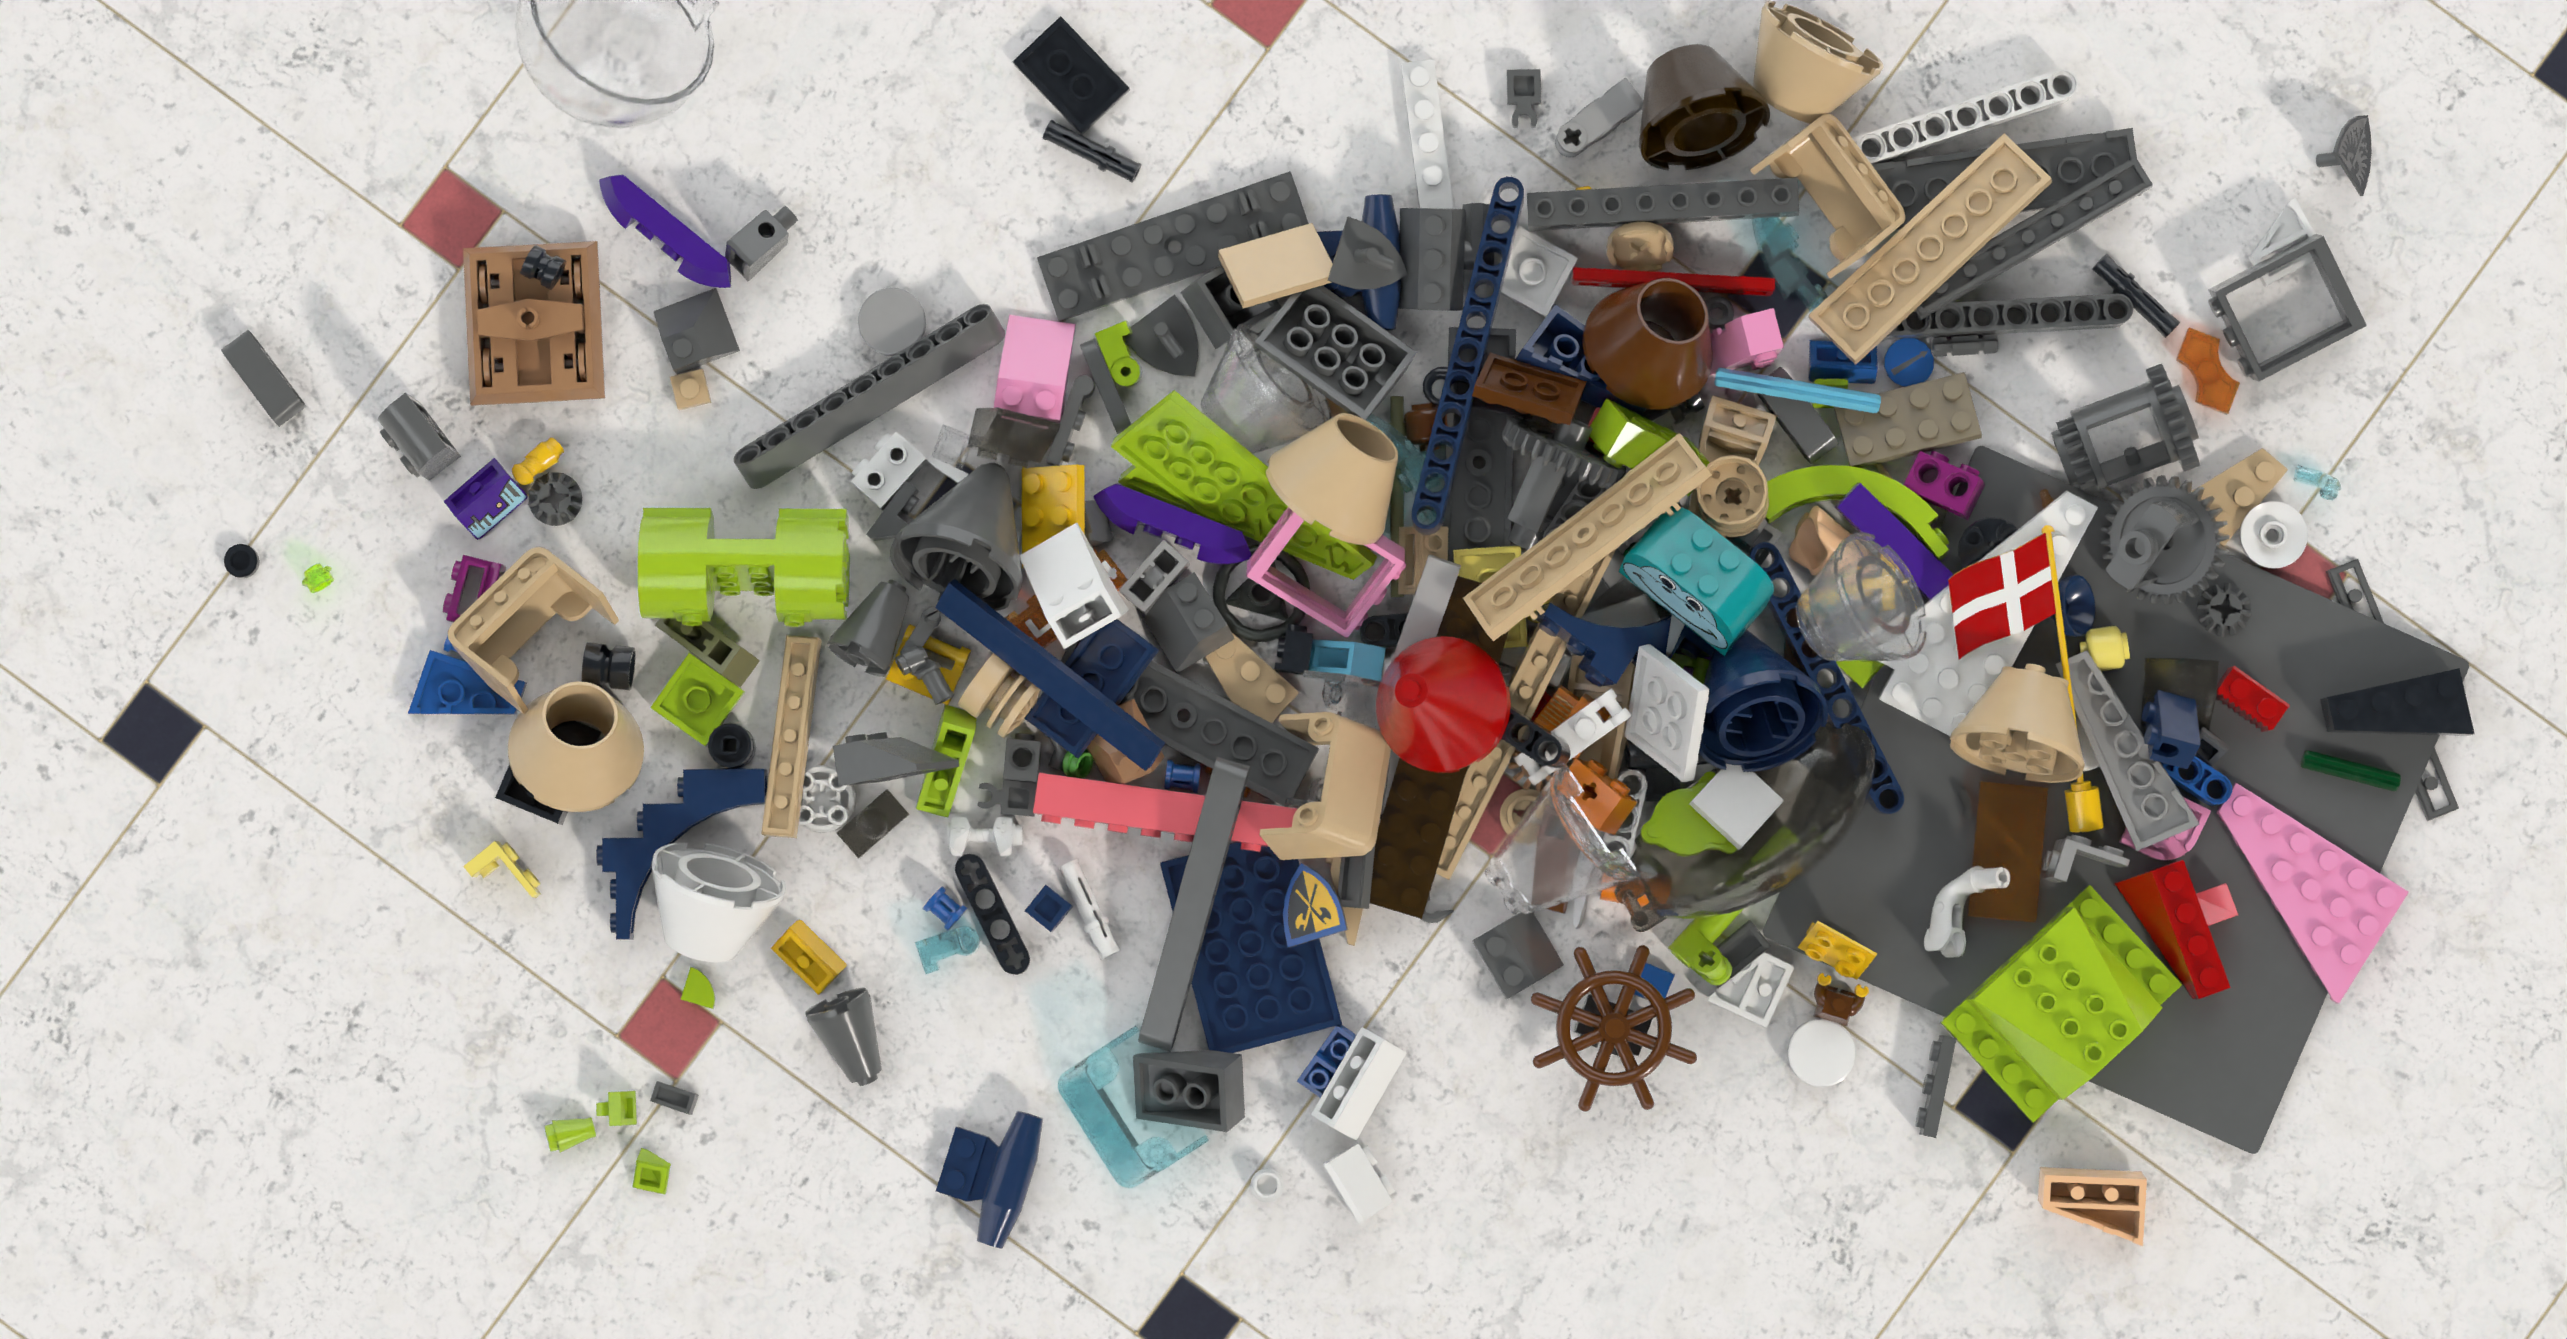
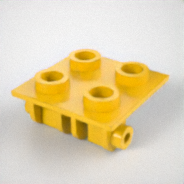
[1798,920,1877,980]

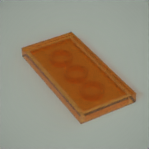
[1967,781,2048,923]

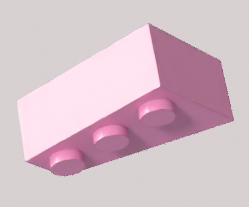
[1710,308,1784,375]

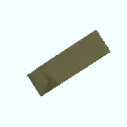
[655,618,760,688]

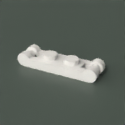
[1514,688,1632,786]

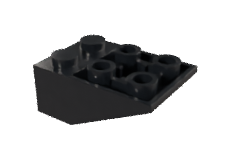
[495,721,602,825]

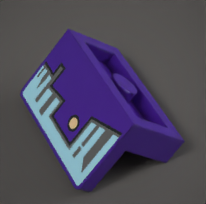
[443,458,528,540]

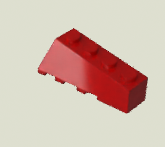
[2114,860,2231,999]

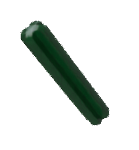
[2301,750,2401,791]

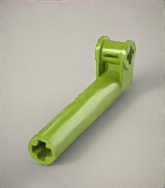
[1668,826,1803,985]

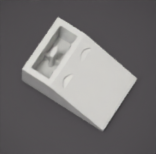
[1020,523,1128,649]

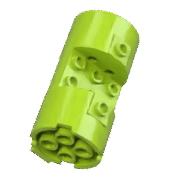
[638,508,850,627]

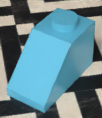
[1308,639,1386,681]

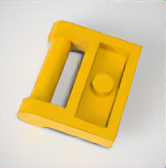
[886,624,971,705]

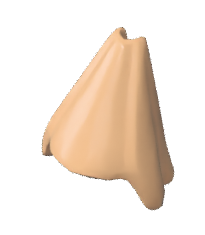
[1789,506,1877,577]

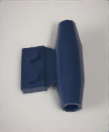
[1317,194,1401,331]
[936,1111,1043,1249]

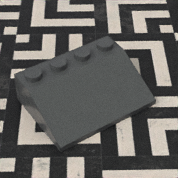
[1253,285,1417,420]

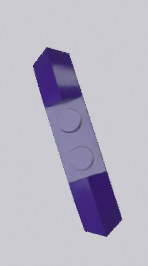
[599,175,731,288]
[1093,484,1252,564]

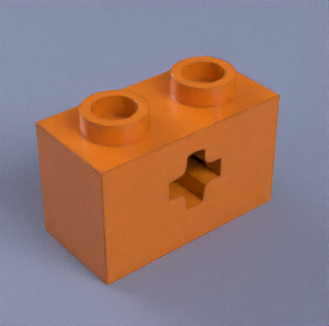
[1553,758,1638,835]

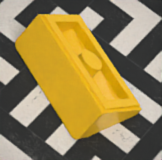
[771,920,847,995]

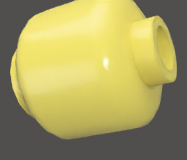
[2079,626,2130,671]

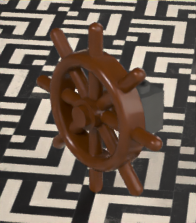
[1531,945,1697,1112]

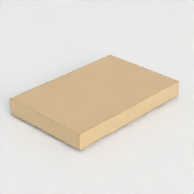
[1218,223,1333,309]

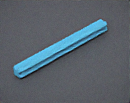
[1714,368,1881,413]

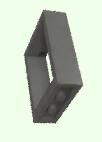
[2208,234,2367,382]

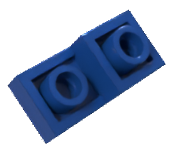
[1297,1024,1357,1098]

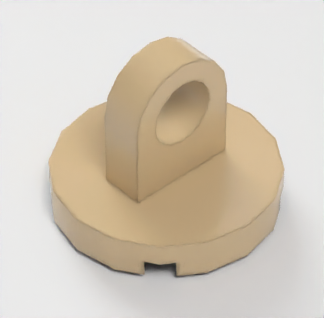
[1606,222,1674,272]

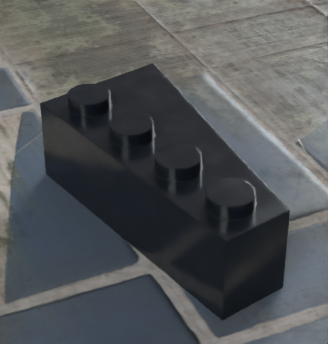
[2320,668,2475,736]

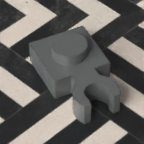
[1506,69,1541,128]
[977,780,1037,817]

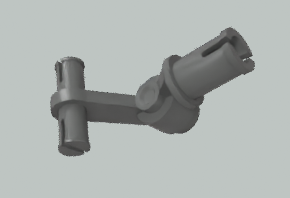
[895,606,954,705]

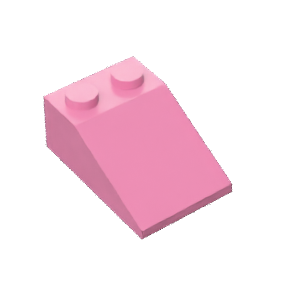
[993,315,1076,424]

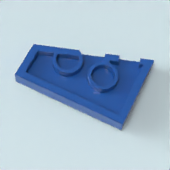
[408,650,527,715]

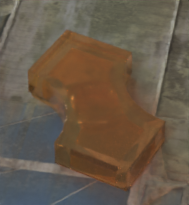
[2176,328,2240,415]

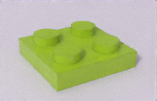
[650,653,745,747]

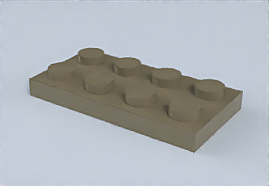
[1834,372,1982,468]

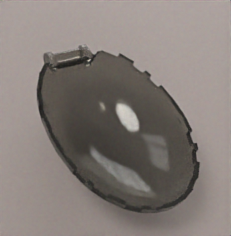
[1614,722,1875,932]

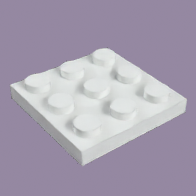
[1625,644,1709,782]

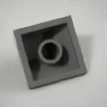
[653,288,740,375]

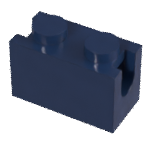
[2142,690,2201,769]

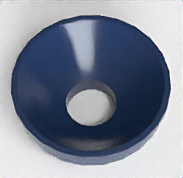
[2050,575,2095,637]

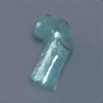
[2293,465,2341,500]

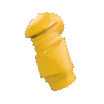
[512,437,564,485]

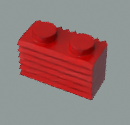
[2211,666,2290,732]

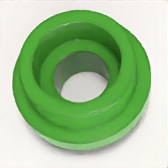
[1063,749,1093,779]

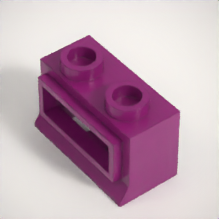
[443,555,506,623]

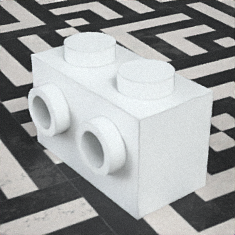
[851,432,927,511]

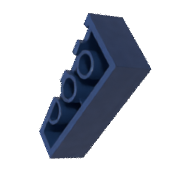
[1515,304,1647,415]

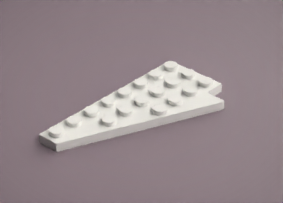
[1866,491,2098,736]

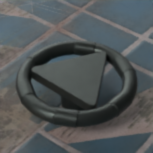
[1213,544,1310,642]

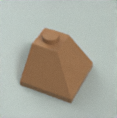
[1087,699,1165,784]

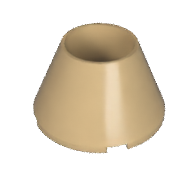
[1753,1,1884,124]
[1266,413,1398,545]
[508,682,644,812]

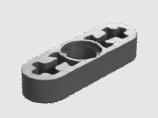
[1080,338,1131,434]

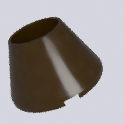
[1639,44,1770,170]

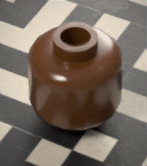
[1404,403,1448,452]

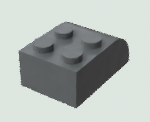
[378,392,461,480]

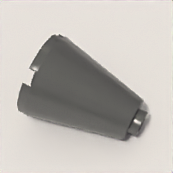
[827,580,909,677]
[805,988,882,1086]

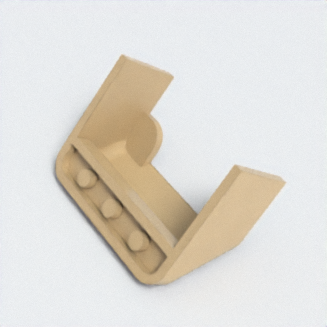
[1750,113,1905,279]
[448,547,619,714]
[1259,712,1391,860]

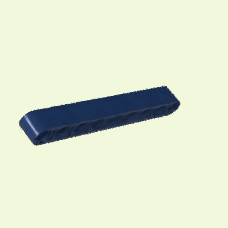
[1747,542,1904,814]

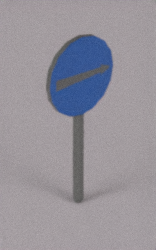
[1884,338,1934,387]

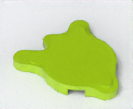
[1640,771,1738,857]

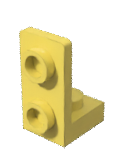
[463,841,541,898]

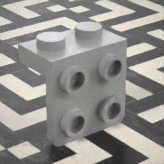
[2041,834,2130,883]

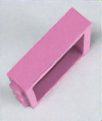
[1246,507,1406,638]

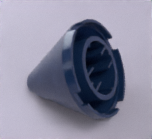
[1699,630,1828,772]

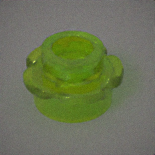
[302,563,334,593]

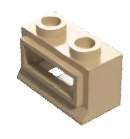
[1398,526,1448,595]

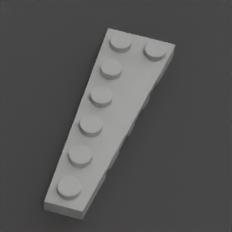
[2056,650,2200,851]

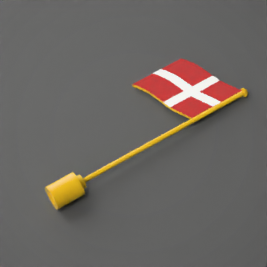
[1948,525,2104,832]

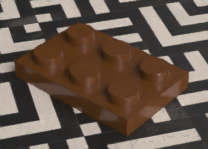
[1472,353,1587,425]

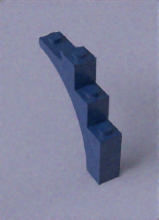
[1535,603,1715,687]
[596,769,768,940]

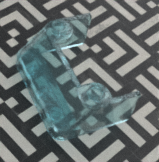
[1058,1025,1210,1188]

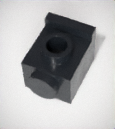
[1274,624,1313,676]

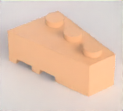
[2038,1167,2147,1246]

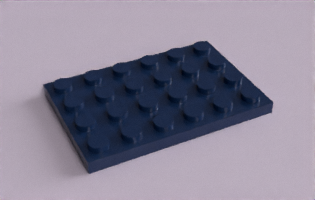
[1160,842,1342,1053]

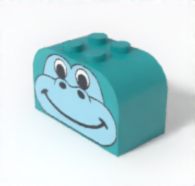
[1618,506,1774,656]

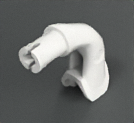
[1924,866,2010,958]

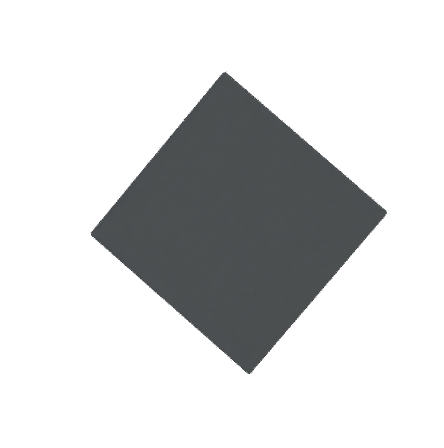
[1763,446,2469,1154]

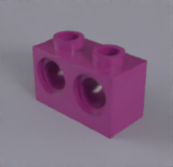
[1903,450,1985,520]

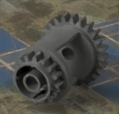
[2051,363,2200,490]

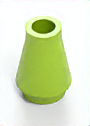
[544,1117,596,1153]

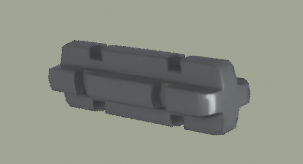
[1931,333,1998,357]

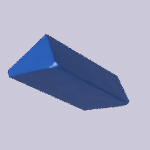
[1808,340,1878,384]

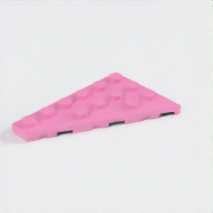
[2217,783,2409,1003]

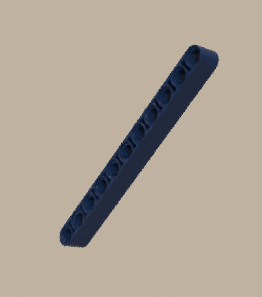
[1411,176,1524,535]

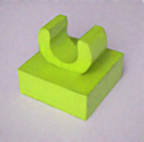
[596,1091,637,1126]

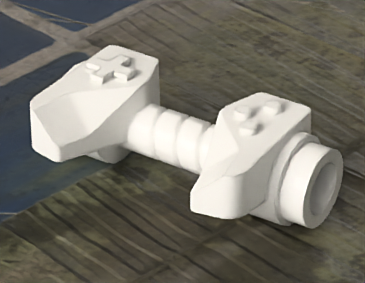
[947,817,1023,857]

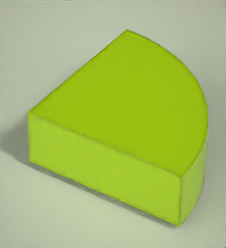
[681,967,715,1009]

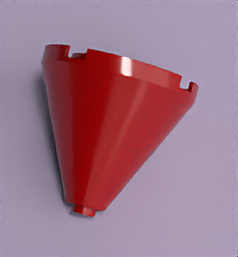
[1376,636,1511,773]

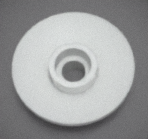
[2240,501,2308,569]

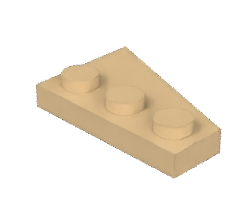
[2191,448,2288,547]
[1205,633,1299,723]

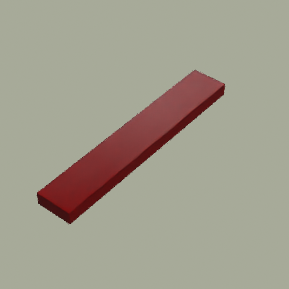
[1571,267,1775,296]

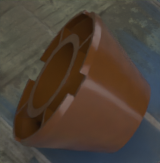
[1583,278,1713,409]

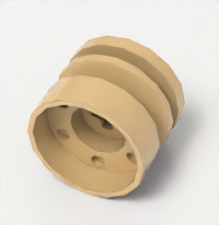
[1696,455,1769,537]
[957,653,1041,739]

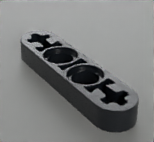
[955,854,1030,975]

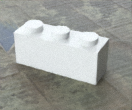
[1311,1027,1406,1141]

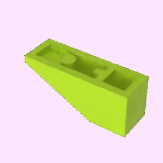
[916,704,977,818]

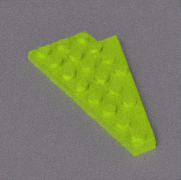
[1111,390,1377,580]

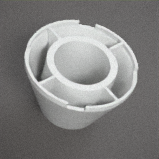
[652,842,786,962]

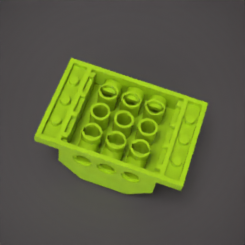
[1940,885,2182,1123]

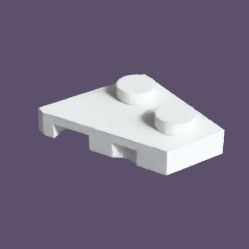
[1707,952,1795,1028]

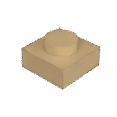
[670,369,712,410]

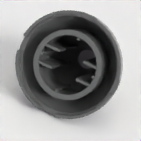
[890,463,1023,611]

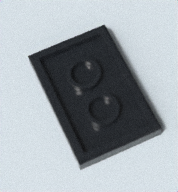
[1012,16,1130,135]

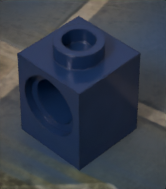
[1025,884,1073,933]

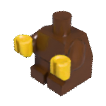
[1813,973,1869,1026]

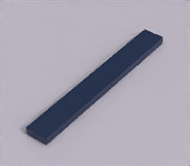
[935,579,1165,771]

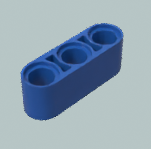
[2161,756,2232,805]

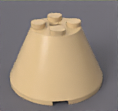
[1950,664,2085,783]

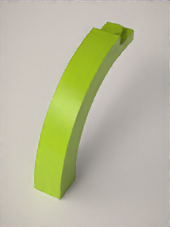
[1765,465,1949,561]

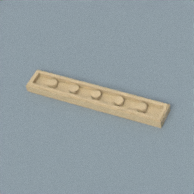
[761,635,822,839]

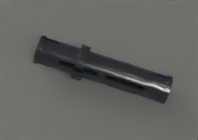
[1042,120,1141,183]
[2092,253,2180,338]

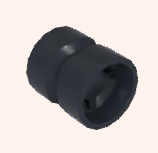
[582,642,636,691]
[708,723,756,769]

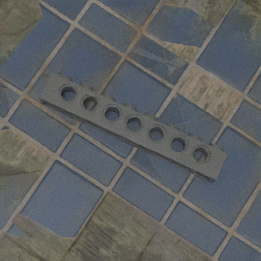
[1527,178,1799,231]

